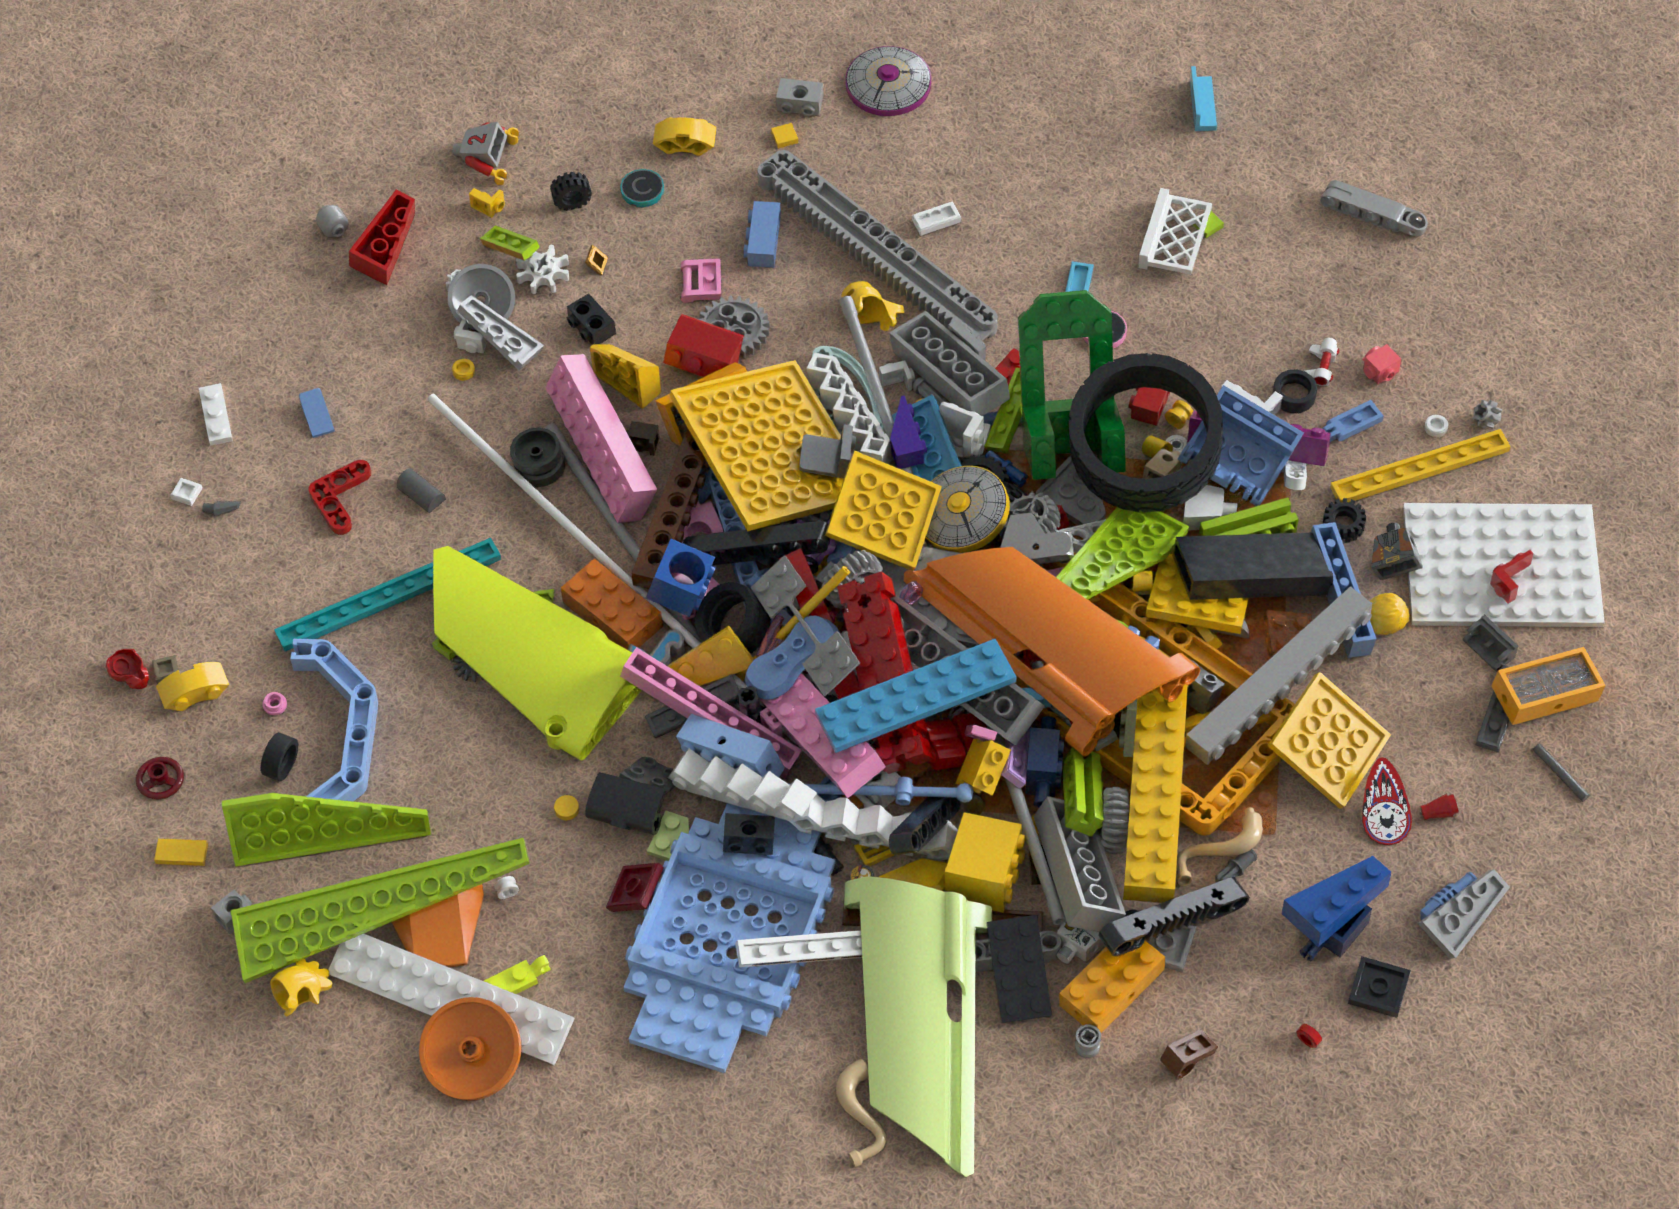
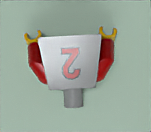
[453,122,519,185]

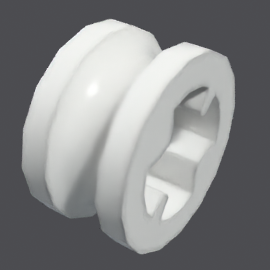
[494,876,519,899]

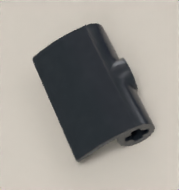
[585,772,666,835]

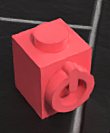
[1362,344,1401,384]

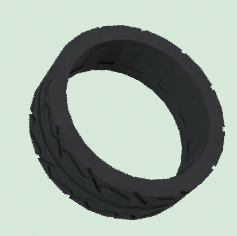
[1069,353,1223,512]

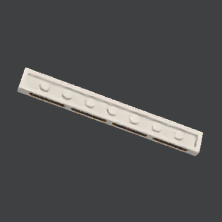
[735,930,862,968]

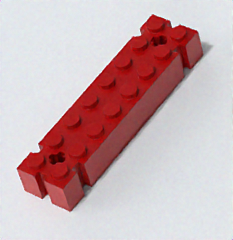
[837,571,934,774]

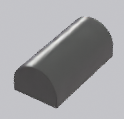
[397,468,446,513]

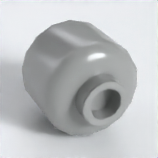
[316,205,349,238]

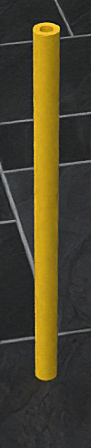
[736,566,850,682]

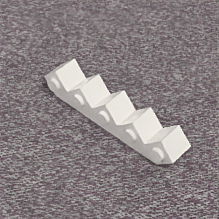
[806,353,892,464]
[668,748,817,823]
[789,794,958,861]

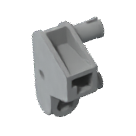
[1000,512,1074,565]

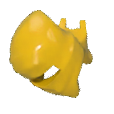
[841,281,904,331]

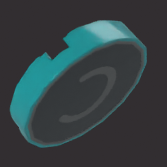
[620,169,664,208]

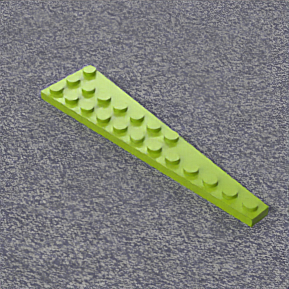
[231,838,530,983]

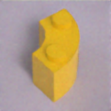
[653,117,716,156]
[156,662,229,711]

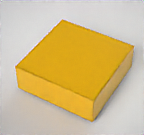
[771,123,798,149]

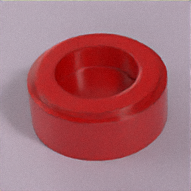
[1296,1023,1322,1048]

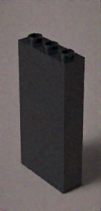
[1172,532,1333,600]

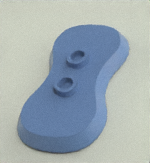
[745,616,840,700]

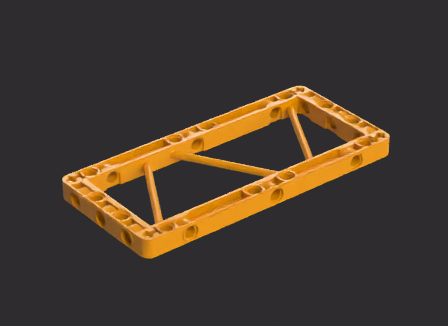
[1015,545,1295,836]

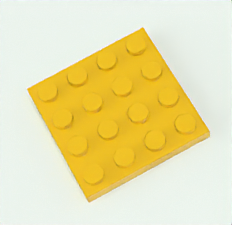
[825,451,942,571]
[1145,554,1249,634]
[1268,672,1391,809]

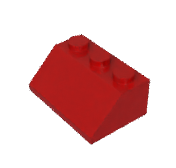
[663,314,744,377]

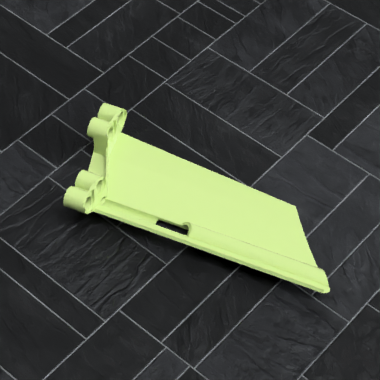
[844,876,992,1177]

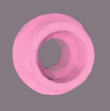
[263,692,287,715]

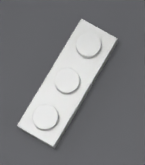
[199,383,233,446]

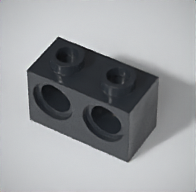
[566,293,616,345]

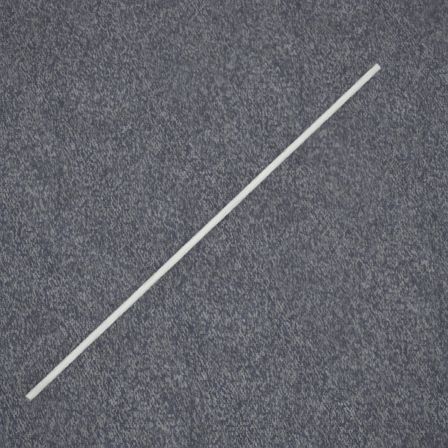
[428,394,874,808]

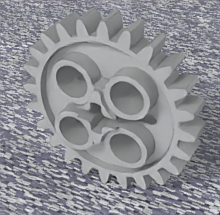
[698,295,770,358]

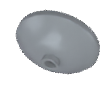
[448,264,515,331]

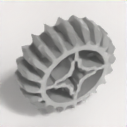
[1000,492,1061,549]
[822,550,883,610]
[1100,787,1129,854]

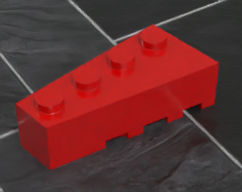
[348,189,415,285]

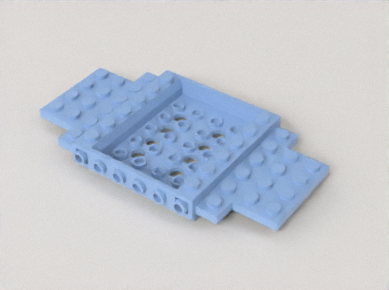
[623,803,835,1073]

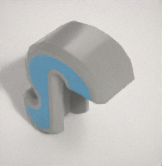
[628,630,685,666]

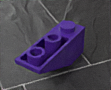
[890,395,927,469]

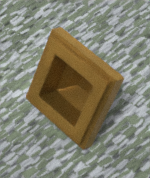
[585,245,608,275]

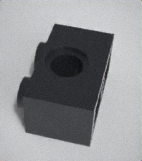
[723,813,775,855]

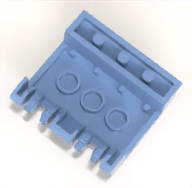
[1177,385,1304,506]

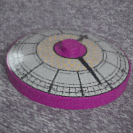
[845,46,931,116]

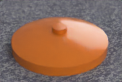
[419,997,521,1101]

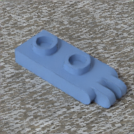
[1322,400,1384,442]

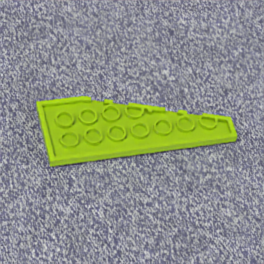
[1056,507,1189,600]
[222,793,431,867]

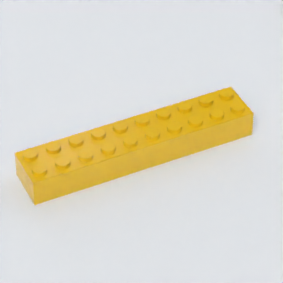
[1123,684,1188,903]

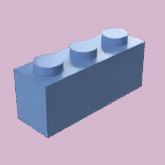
[744,201,781,268]

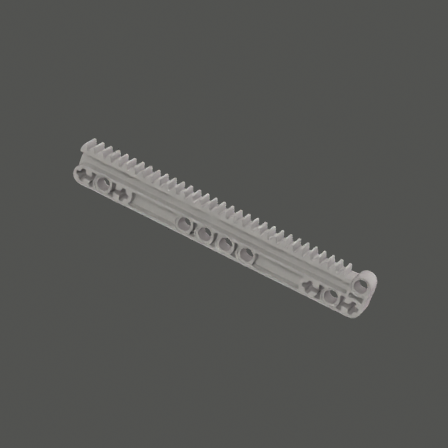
[757,150,998,341]

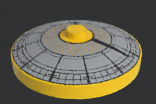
[925,466,1010,553]

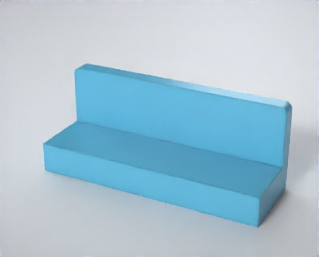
[1190,66,1217,131]

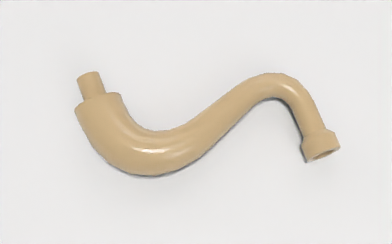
[1176,807,1263,886]
[836,1058,886,1167]

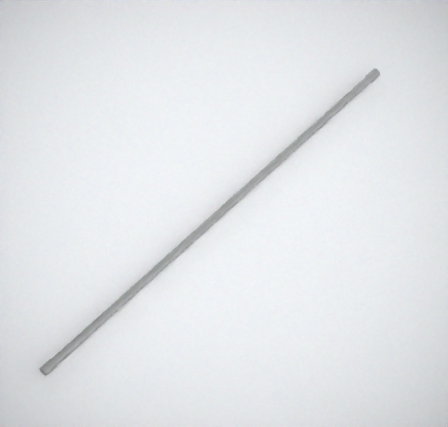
[839,296,1067,925]

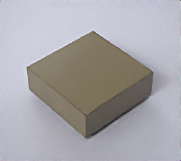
[152,655,179,684]

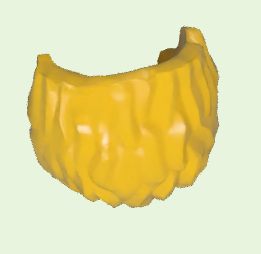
[1369,593,1409,635]

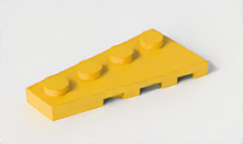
[667,626,754,686]

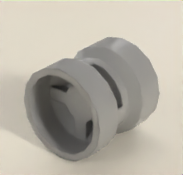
[1075,1024,1101,1058]

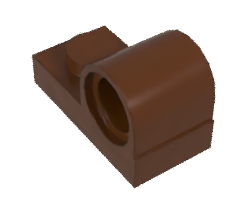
[1160,1029,1218,1080]

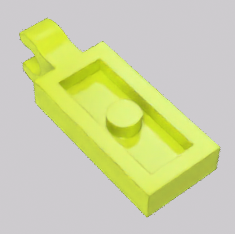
[484,955,551,994]

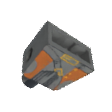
[1372,523,1423,580]

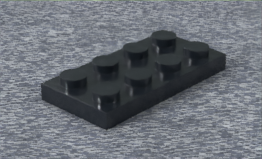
[986,915,1052,1023]

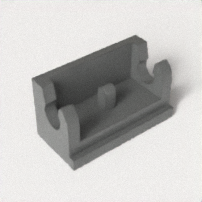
[1463,614,1518,672]

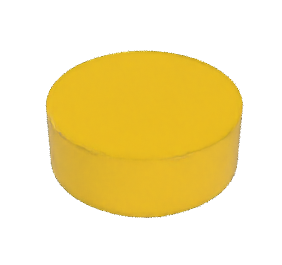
[452,359,475,381]
[554,795,579,821]

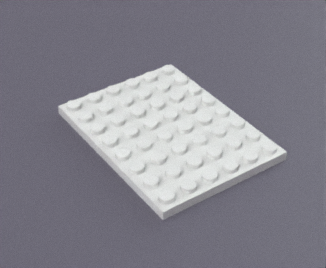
[1403,503,1605,627]

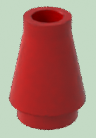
[1420,793,1459,820]

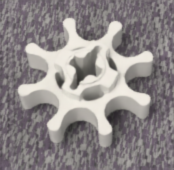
[516,245,569,294]

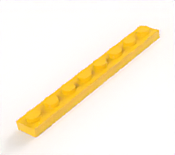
[1330,429,1511,503]

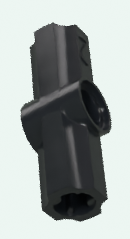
[735,686,766,724]

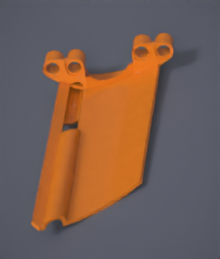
[904,547,1200,756]

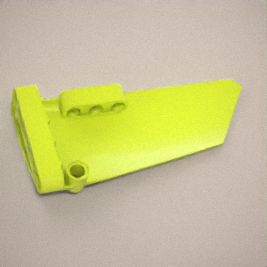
[433,546,642,761]

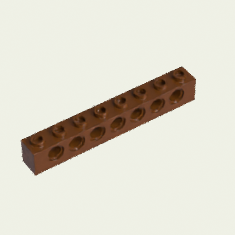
[631,428,711,589]

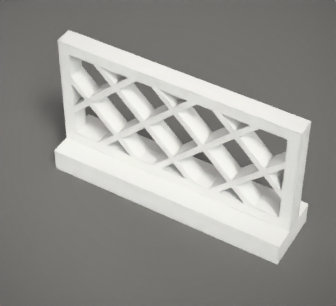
[1139,188,1212,275]

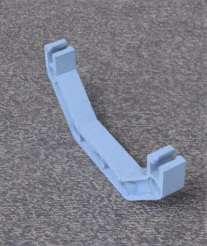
[290,639,378,801]

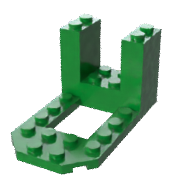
[1018,290,1126,480]

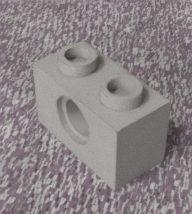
[776,78,824,116]

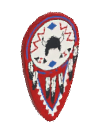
[1362,757,1412,845]

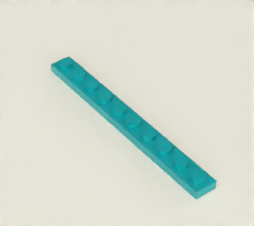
[274,538,501,652]

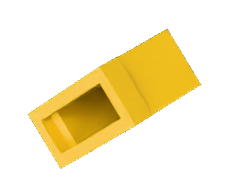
[955,739,1011,796]

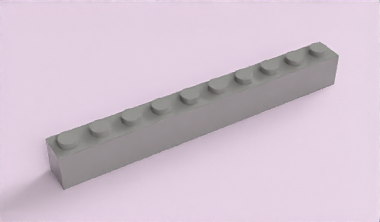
[1185,586,1372,765]

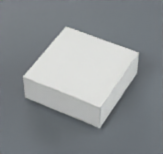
[170,478,202,506]

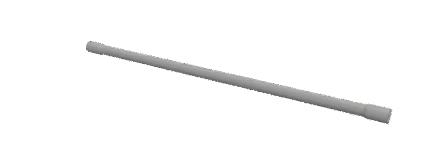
[545,423,723,681]

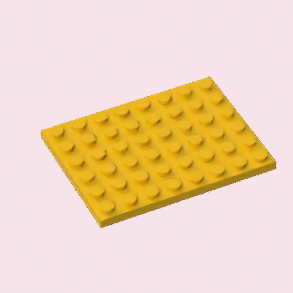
[670,360,844,531]

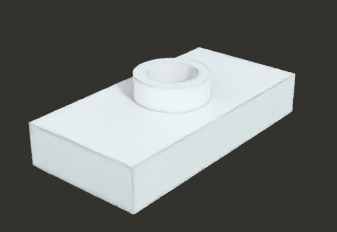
[912,201,961,236]

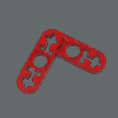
[308,460,371,535]

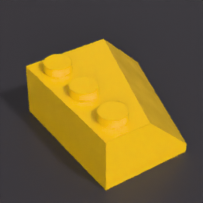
[590,344,661,409]

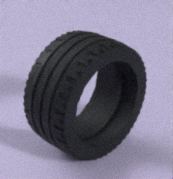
[695,582,771,653]

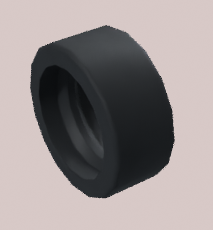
[1272,369,1317,413]
[260,732,299,782]

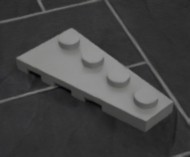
[457,295,544,371]
[1417,869,1510,959]

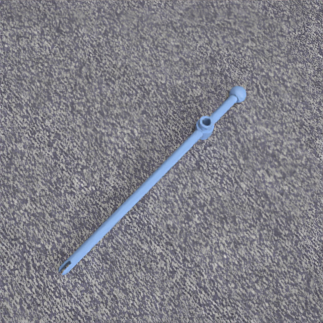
[788,777,973,806]

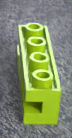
[1199,497,1299,536]
[1062,747,1104,837]

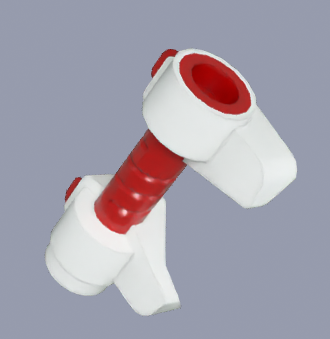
[1304,338,1340,386]

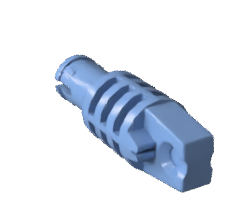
[1420,872,1477,920]

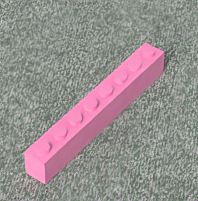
[620,647,802,779]

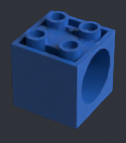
[646,539,716,617]

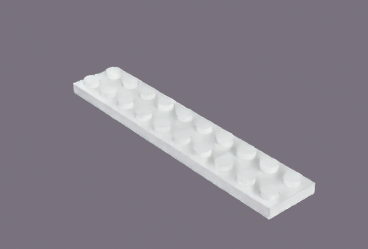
[328,934,575,1065]

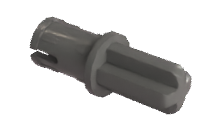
[1215,849,1258,883]

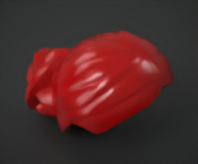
[105,649,149,689]

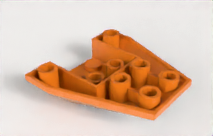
[391,884,484,968]

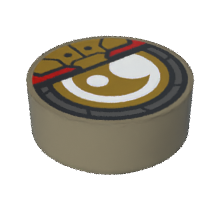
[850,864,875,880]

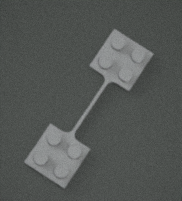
[750,555,860,696]

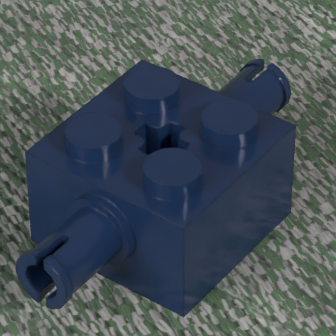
[1025,716,1064,809]
[1299,905,1372,962]

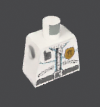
[1057,922,1105,964]

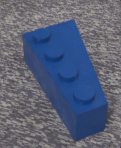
[1282,856,1391,947]

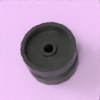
[510,427,565,487]

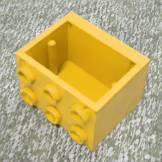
[945,812,1025,913]

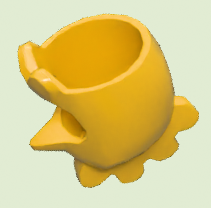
[270,959,332,1017]

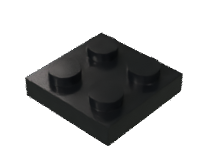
[1348,956,1411,1018]

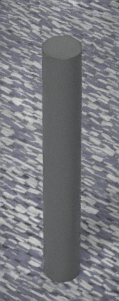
[1533,743,1590,802]

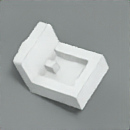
[454,319,486,353]
[879,360,915,391]

